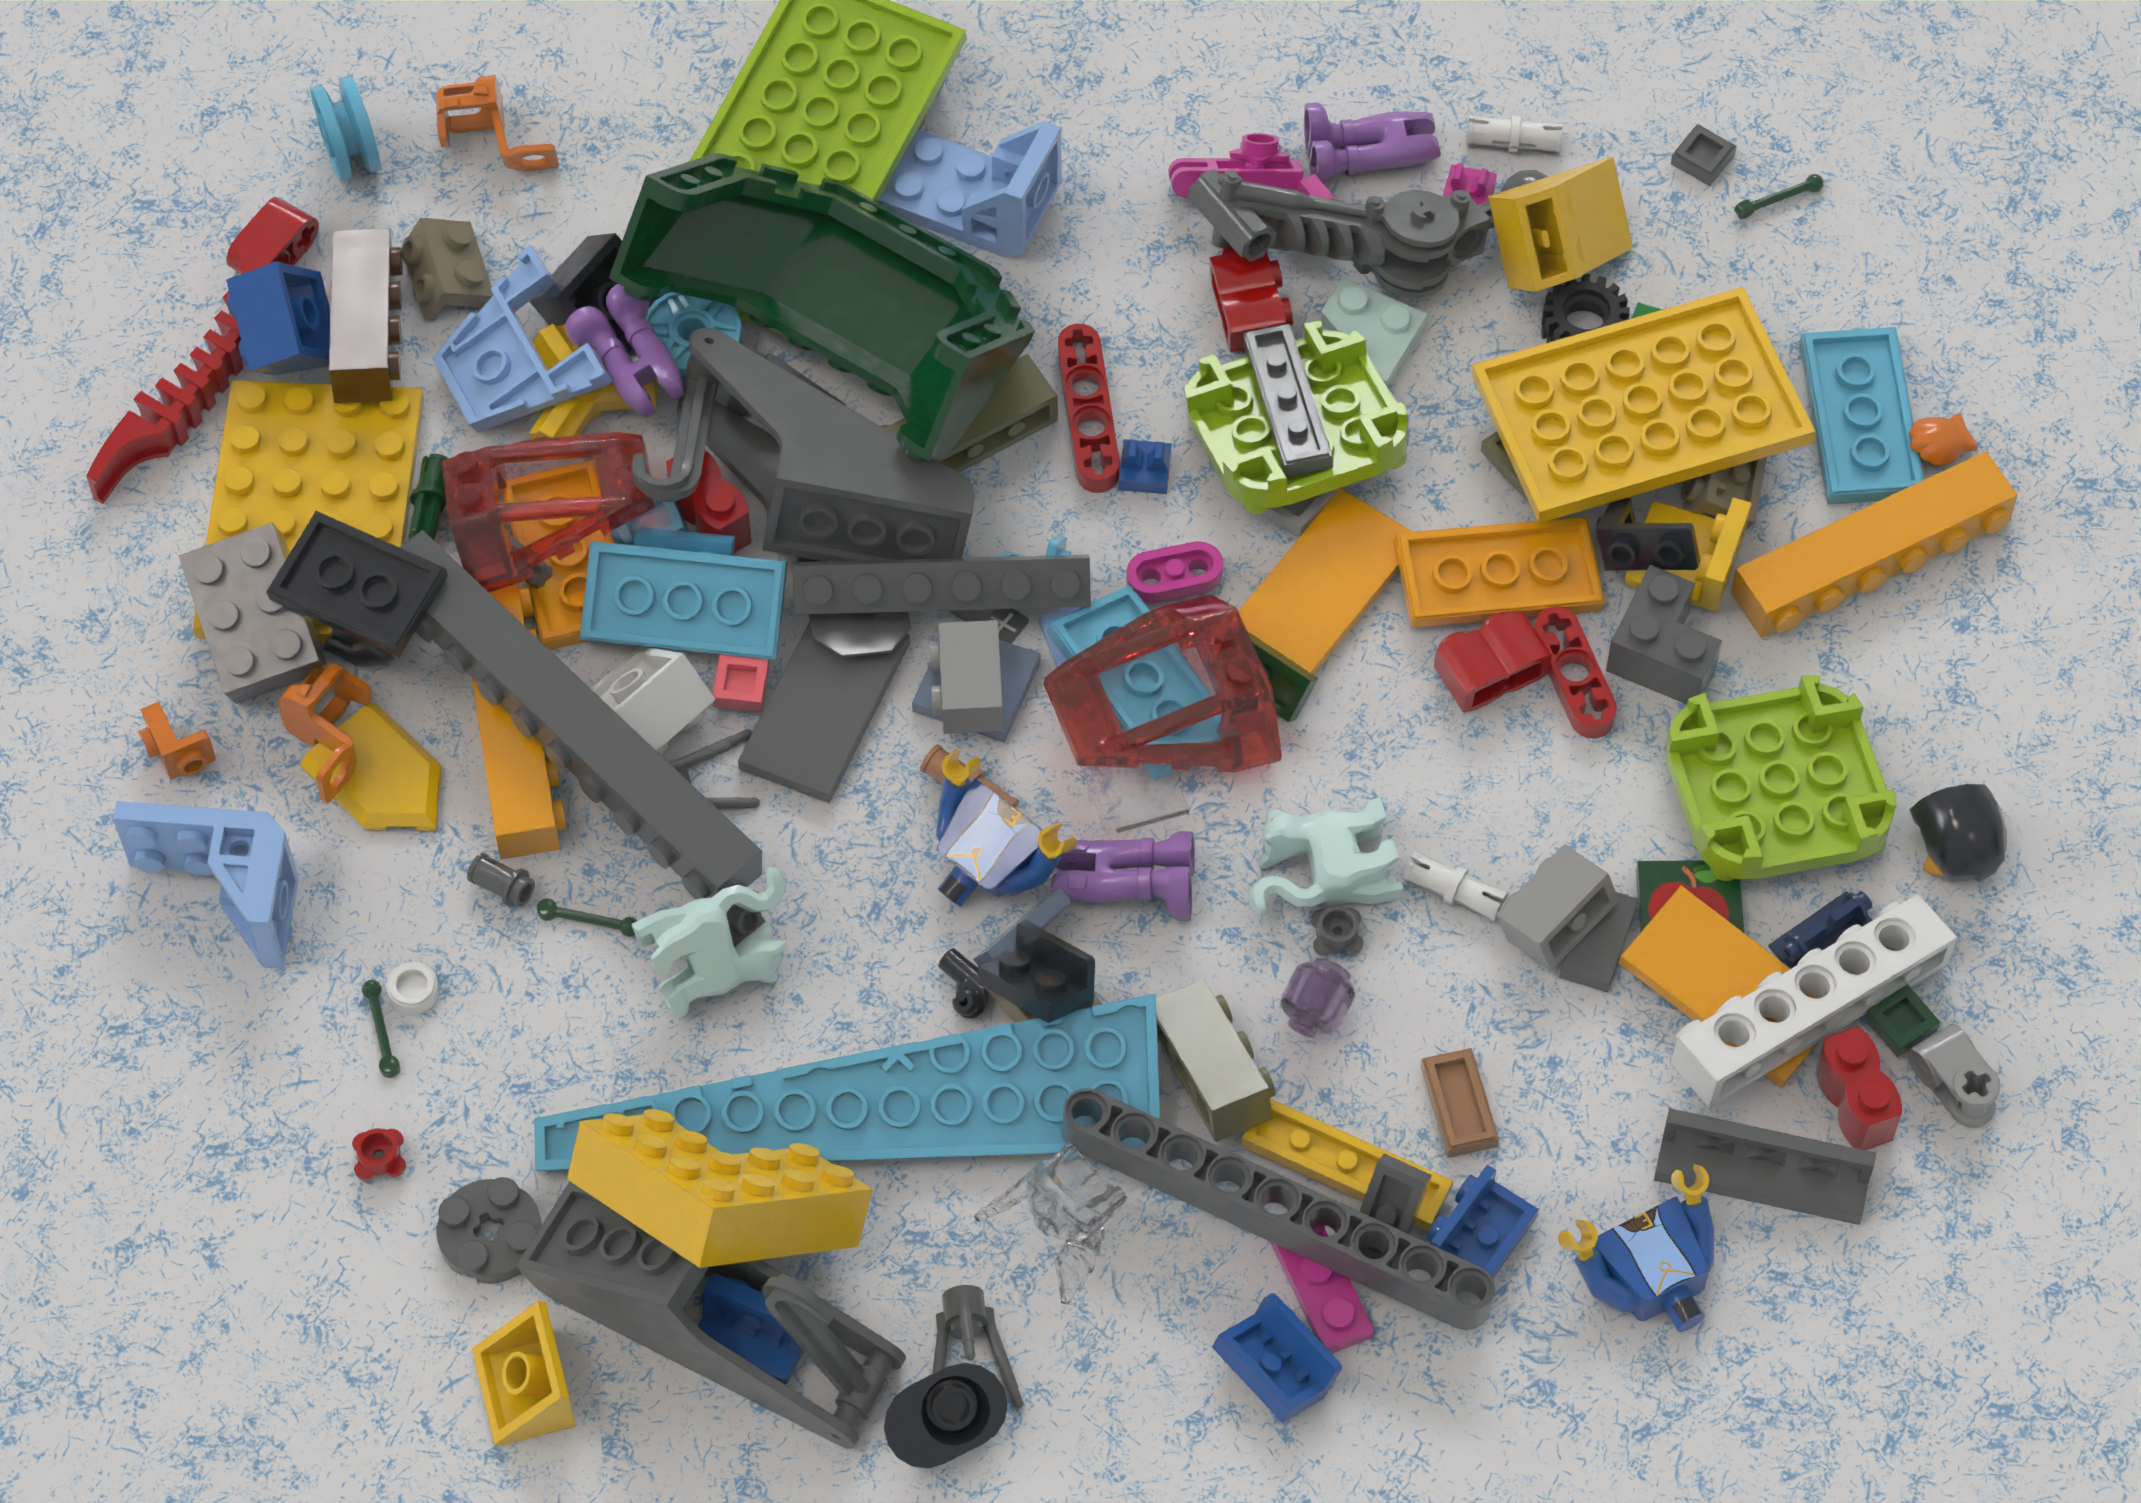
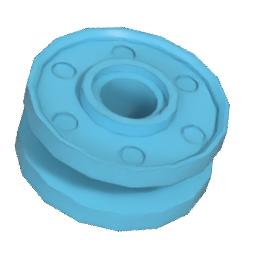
[310,75,381,182]
[646,292,744,387]

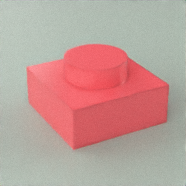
[713,655,770,712]

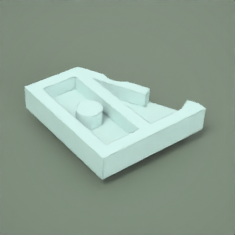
[1320,276,1427,387]

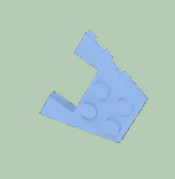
[432,245,613,433]

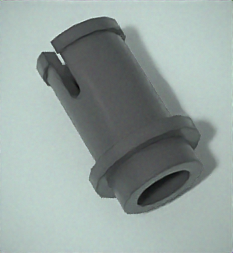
[467,852,535,907]

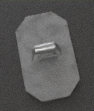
[796,556,911,658]

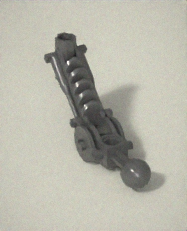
[1188,169,1549,298]

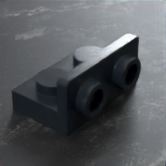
[978,920,1095,1024]

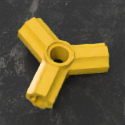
[529,324,658,458]

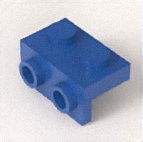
[1426,1164,1539,1279]
[698,1273,804,1384]
[1212,1293,1342,1423]

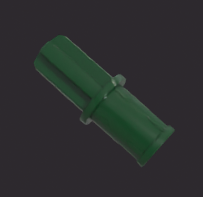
[408,453,453,540]

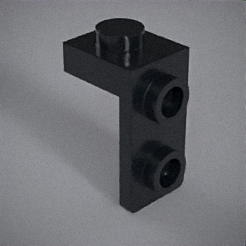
[1596,498,1701,571]

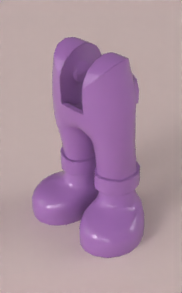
[1304,102,1441,183]
[565,284,684,417]
[1050,831,1195,921]

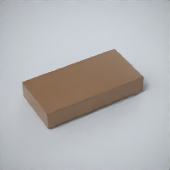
[1421,1048,1499,1158]

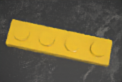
[1241,1098,1453,1232]

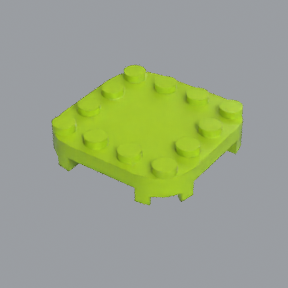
[1184,321,1409,514]
[1665,675,1896,881]

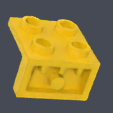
[1625,497,1752,612]

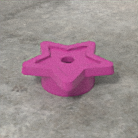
[1229,133,1290,166]

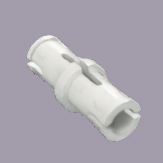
[1467,115,1563,153]
[1403,851,1509,922]

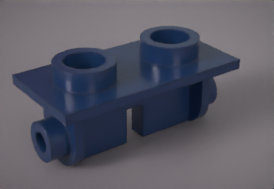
[1768,891,1873,969]

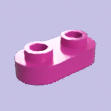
[1126,541,1223,603]

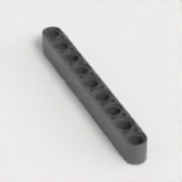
[1062,1088,1495,1330]

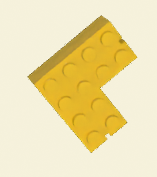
[567,1109,873,1268]

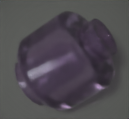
[1280,958,1356,1038]

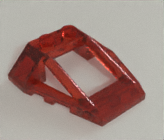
[442,432,656,592]
[1043,594,1282,773]

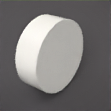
[386,961,439,1015]

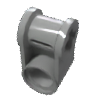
[1908,1024,2000,1127]

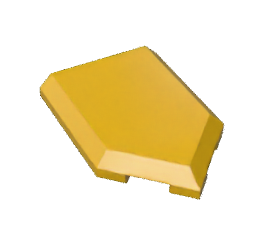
[300,703,442,831]

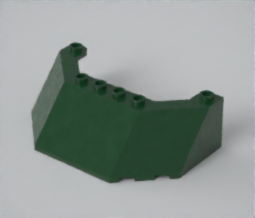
[609,153,1035,462]

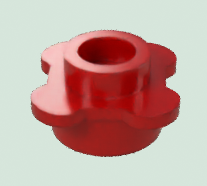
[352,1128,406,1181]

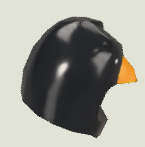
[1909,784,2007,883]

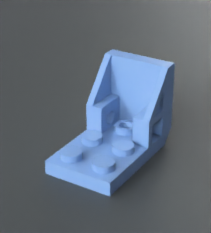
[878,121,1062,258]
[113,801,299,969]

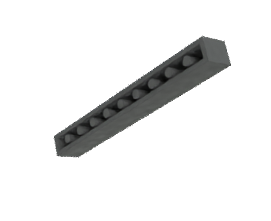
[399,530,762,899]

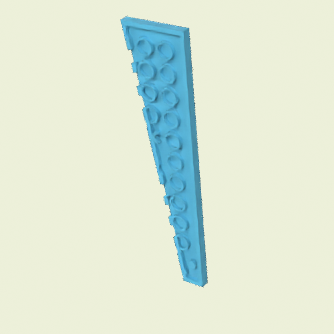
[534,994,1160,1172]

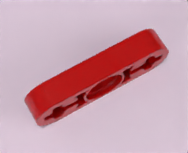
[1534,606,1617,738]

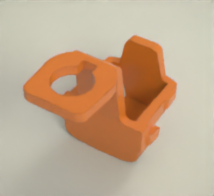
[436,75,559,171]
[279,663,373,803]

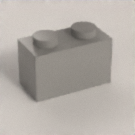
[929,620,1003,734]
[1496,844,1620,971]

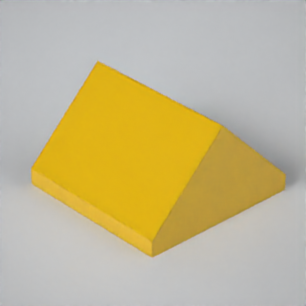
[472,1301,576,1445]

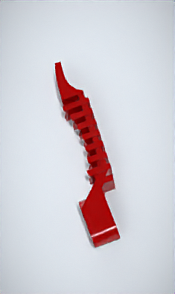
[86,197,319,504]

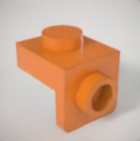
[138,702,216,780]

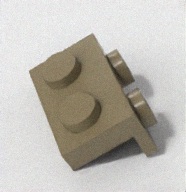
[402,218,494,320]

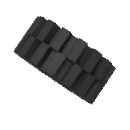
[1541,274,1630,343]

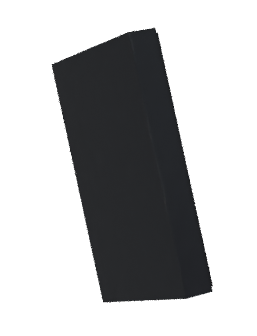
[266,511,448,658]

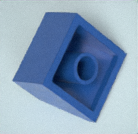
[226,262,330,376]

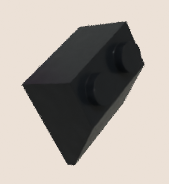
[529,233,664,354]

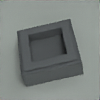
[1671,124,1737,186]

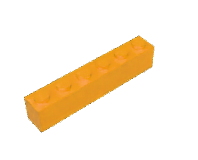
[1731,451,2018,638]
[472,569,567,859]

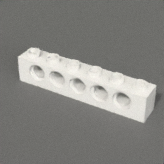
[1671,894,1957,1108]

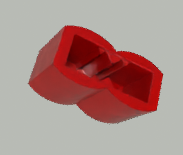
[1209,251,1293,352]
[666,450,752,553]
[1434,610,1552,713]
[1816,1026,1902,1150]

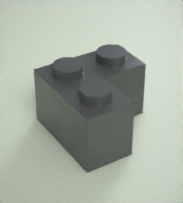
[1606,565,1722,704]

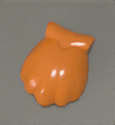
[1909,413,1978,465]

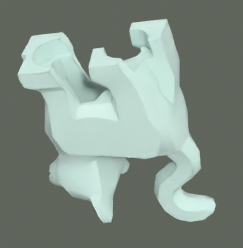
[1248,798,1403,915]
[631,867,787,1019]

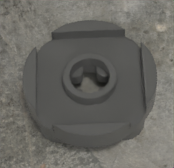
[436,1177,542,1284]

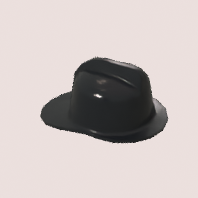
[884,1363,1008,1468]

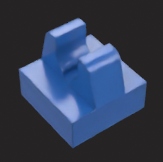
[1119,439,1172,494]

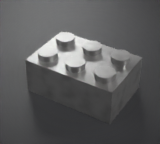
[178,522,327,704]

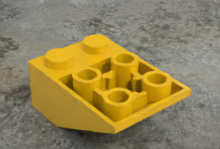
[1488,157,1633,292]

